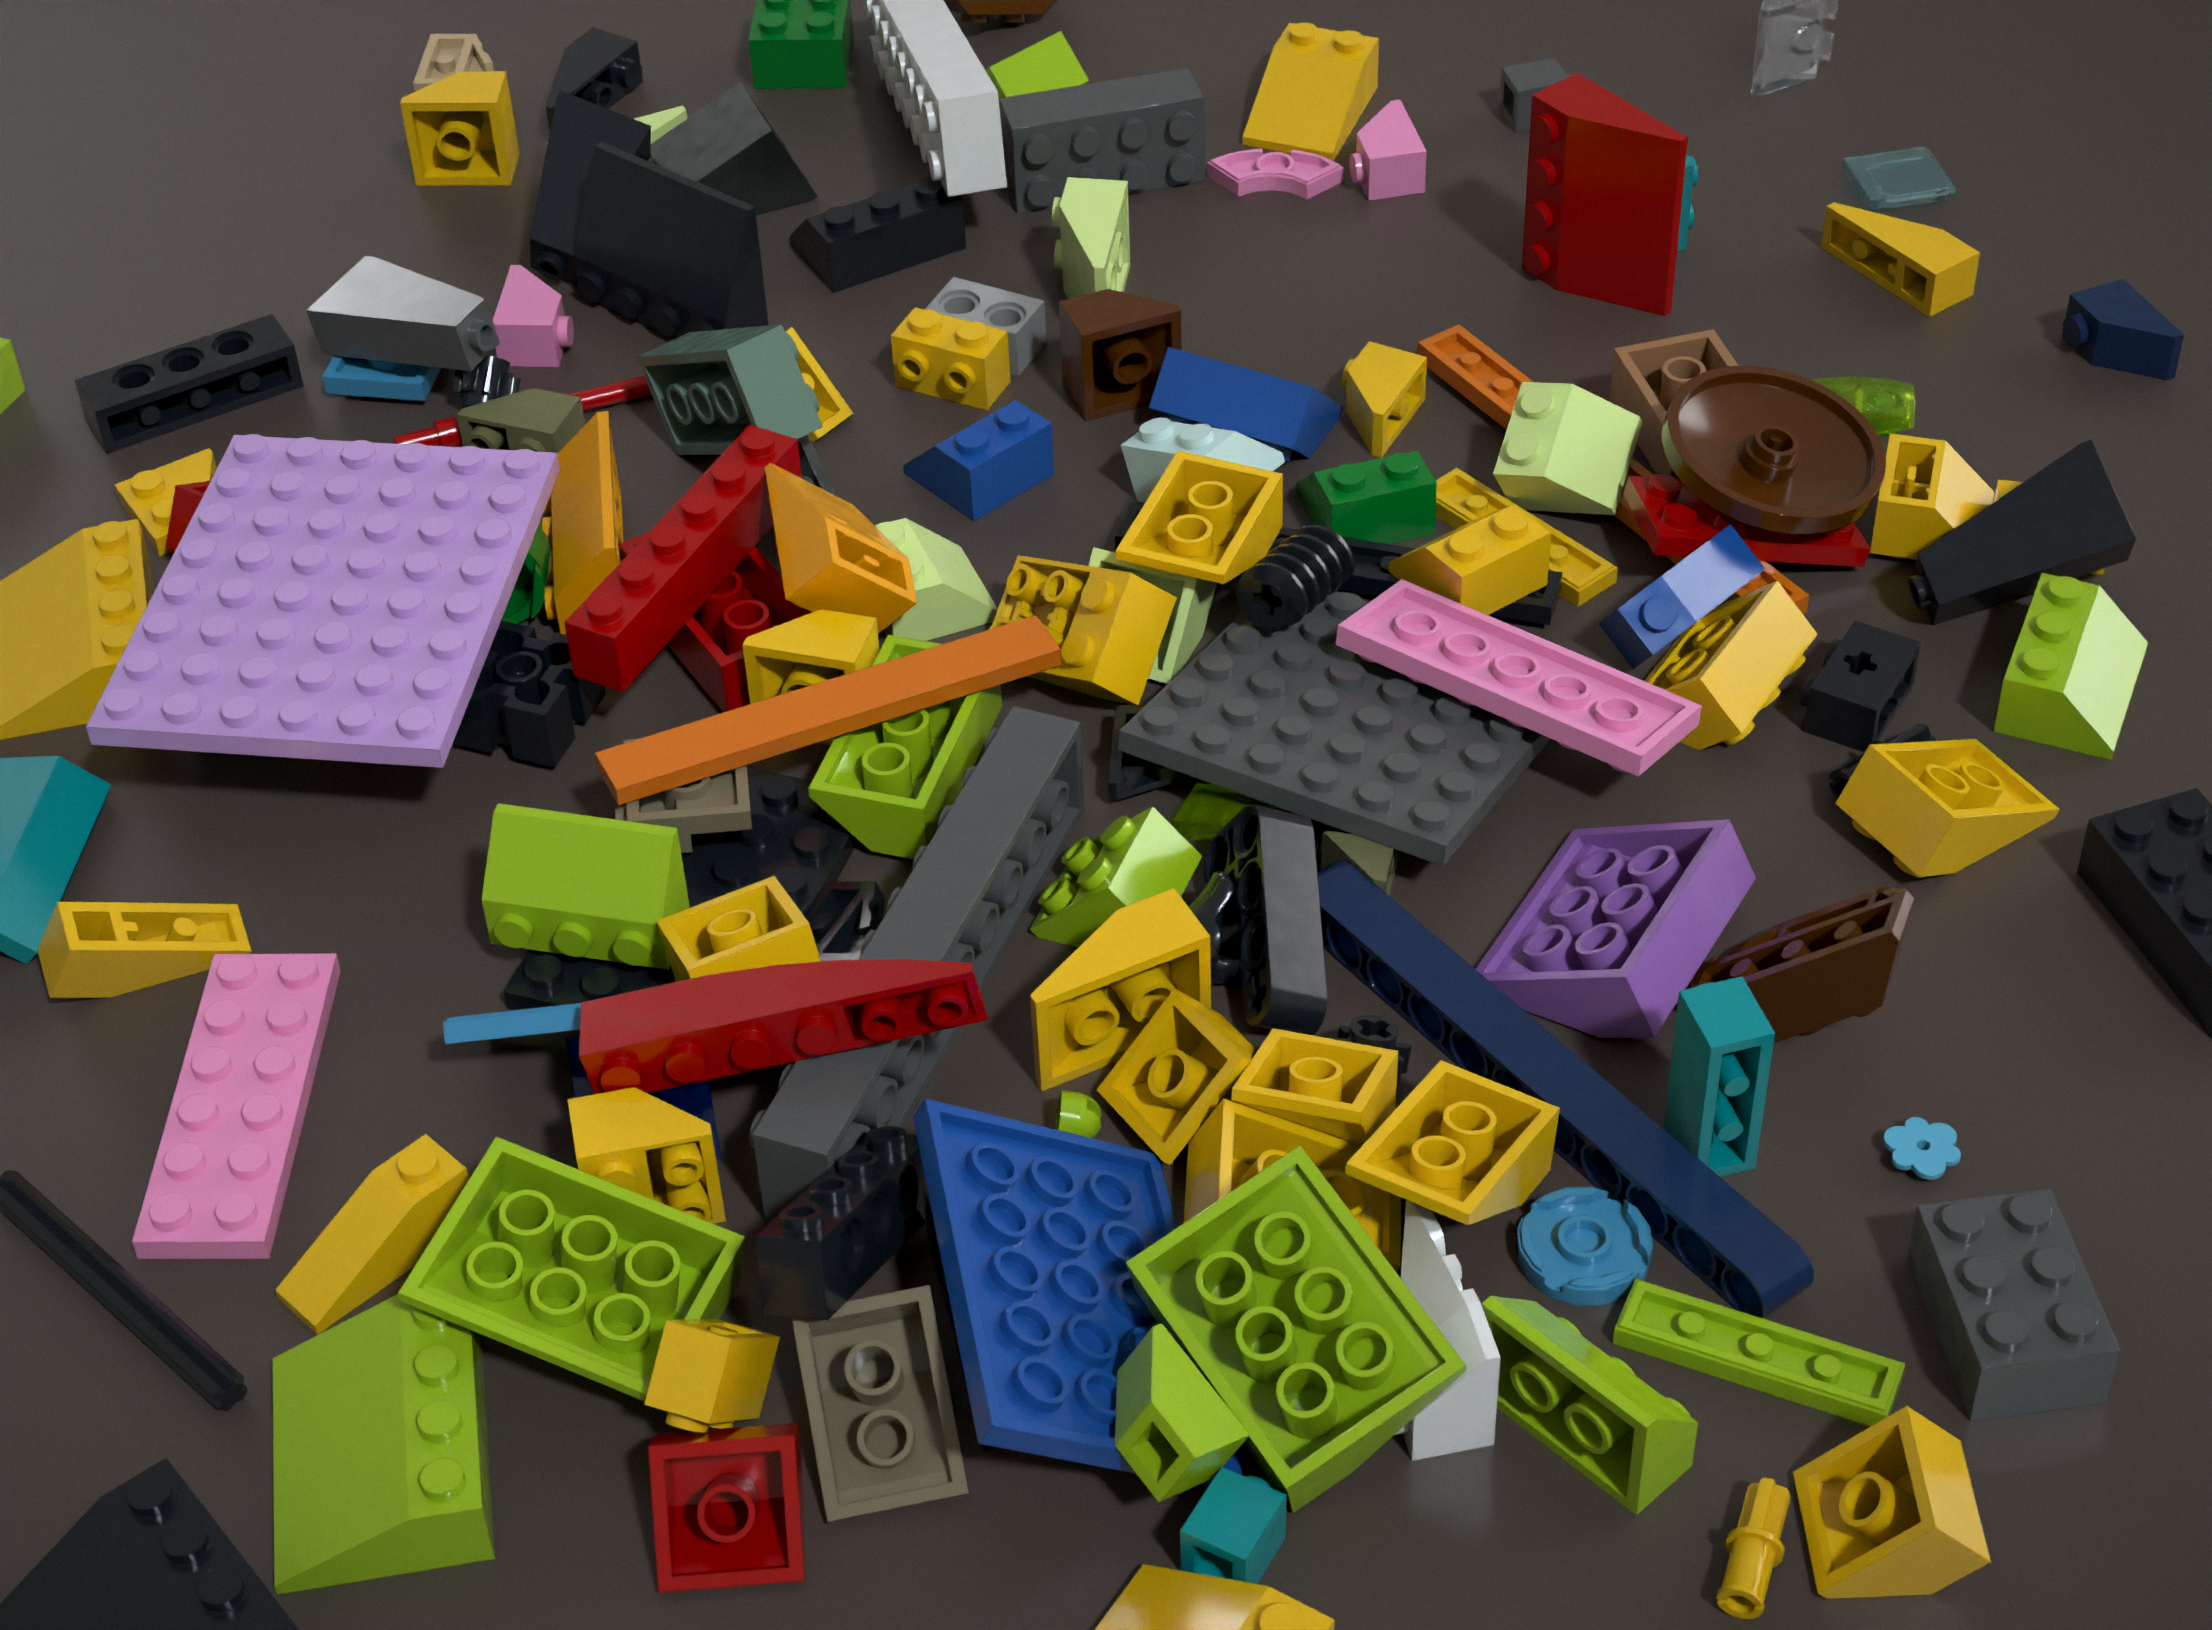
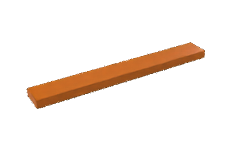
[595,615,1061,806]

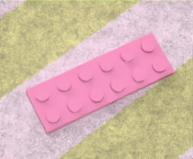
[1336,579,1702,777]
[132,953,341,1259]

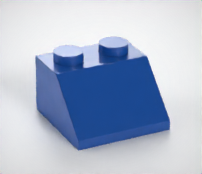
[903,400,1054,521]

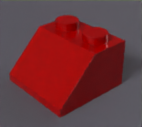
[648,1422,805,1593]

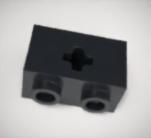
[1800,620,1921,753]

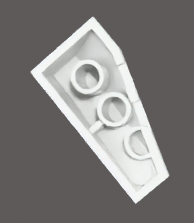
[1395,1200,1501,1461]

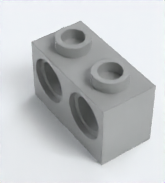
[925,277,1047,376]

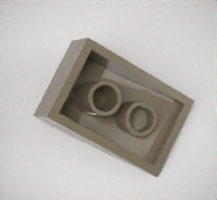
[792,1285,969,1524]

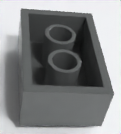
[1907,1188,2121,1421]

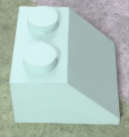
[1121,418,1285,503]

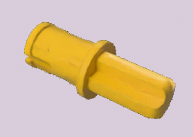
[1716,1478,1791,1619]

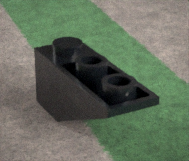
[546,27,643,130]

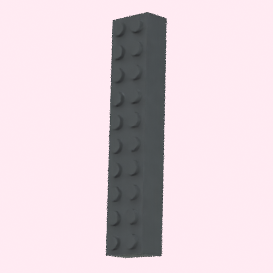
[749,706,1085,1223]

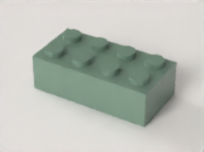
[637,324,822,455]

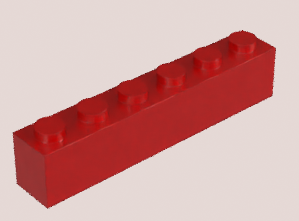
[564,425,802,692]

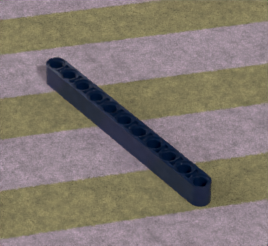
[1317,860,1814,1318]

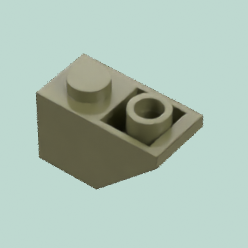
[457,388,585,453]

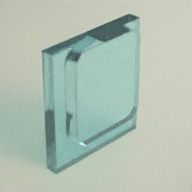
[1842,146,1956,209]

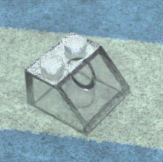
[1751,0,1839,96]

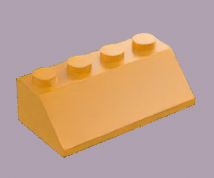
[542,411,624,635]

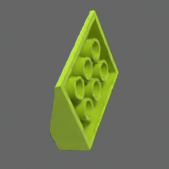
[398,1136,745,1402]
[1126,1145,1467,1513]
[272,1294,495,1595]

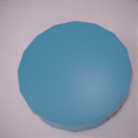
[1516,1187,1653,1306]

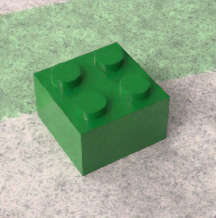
[748,0,854,89]

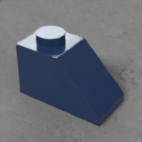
[2062,279,2184,380]

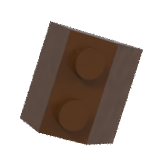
[1059,289,1182,422]

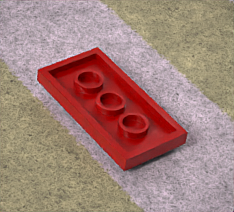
[1623,474,1870,567]

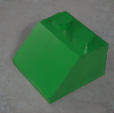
[1296,450,1437,544]

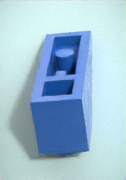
[1599,524,1765,669]

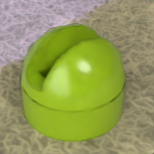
[1054,1090,1102,1138]

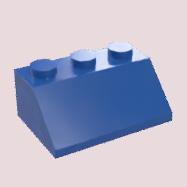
[1149,347,1344,462]

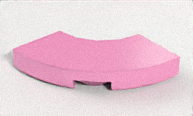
[1207,149,1344,199]

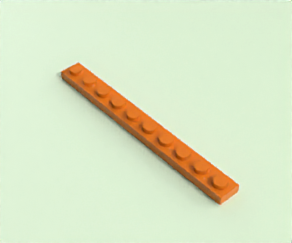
[1417,324,1809,614]

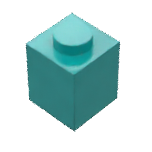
[1180,1466,1286,1584]

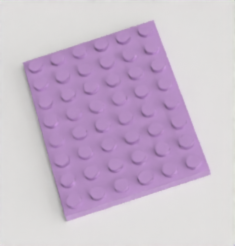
[86,434,560,768]

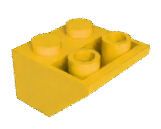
[1870,433,1994,559]
[567,1087,726,1224]

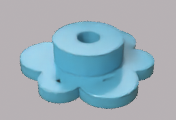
[1883,1117,1961,1180]

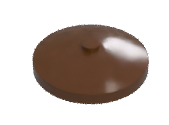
[1662,365,1886,534]

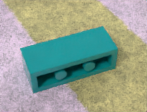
[1663,976,1775,1177]

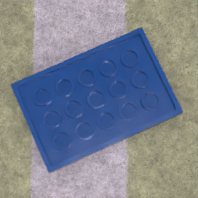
[913,1098,1242,1487]

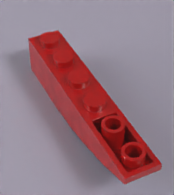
[579,959,988,1094]

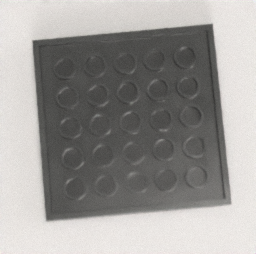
[1118,591,1551,866]

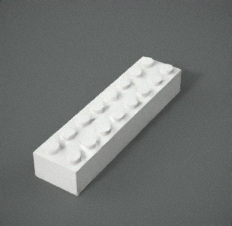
[863,0,1007,197]

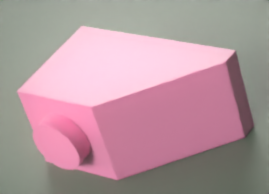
[1349,99,1427,201]
[492,265,574,367]

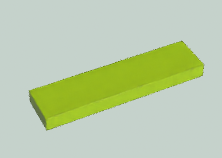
[1613,1279,1906,1427]

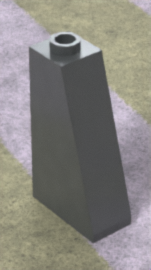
[306,256,500,371]

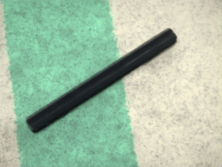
[0,1170,248,1411]

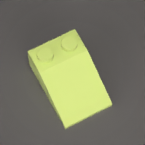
[1052,177,1130,299]

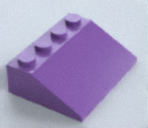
[1476,819,1756,1039]

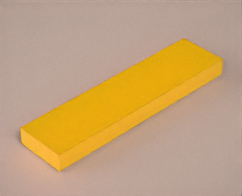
[1435,468,1618,607]

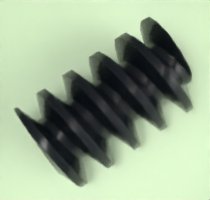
[1236,525,1354,633]

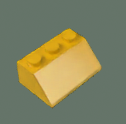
[1644,580,1818,750]

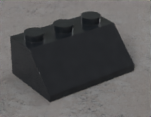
[790,177,966,293]

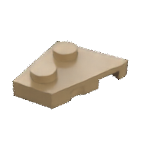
[413,34,494,91]

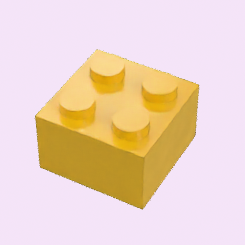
[656,876,821,982]

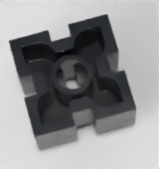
[453,620,606,768]

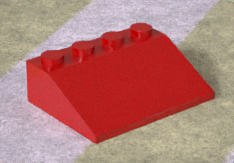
[1521,73,1688,316]

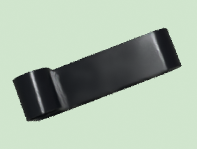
[1203,804,1327,1035]

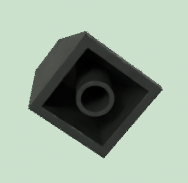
[650,82,818,215]

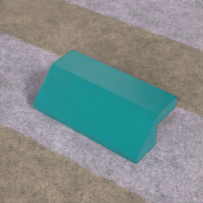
[0,756,111,965]

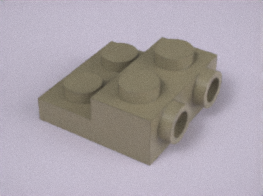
[615,738,752,853]

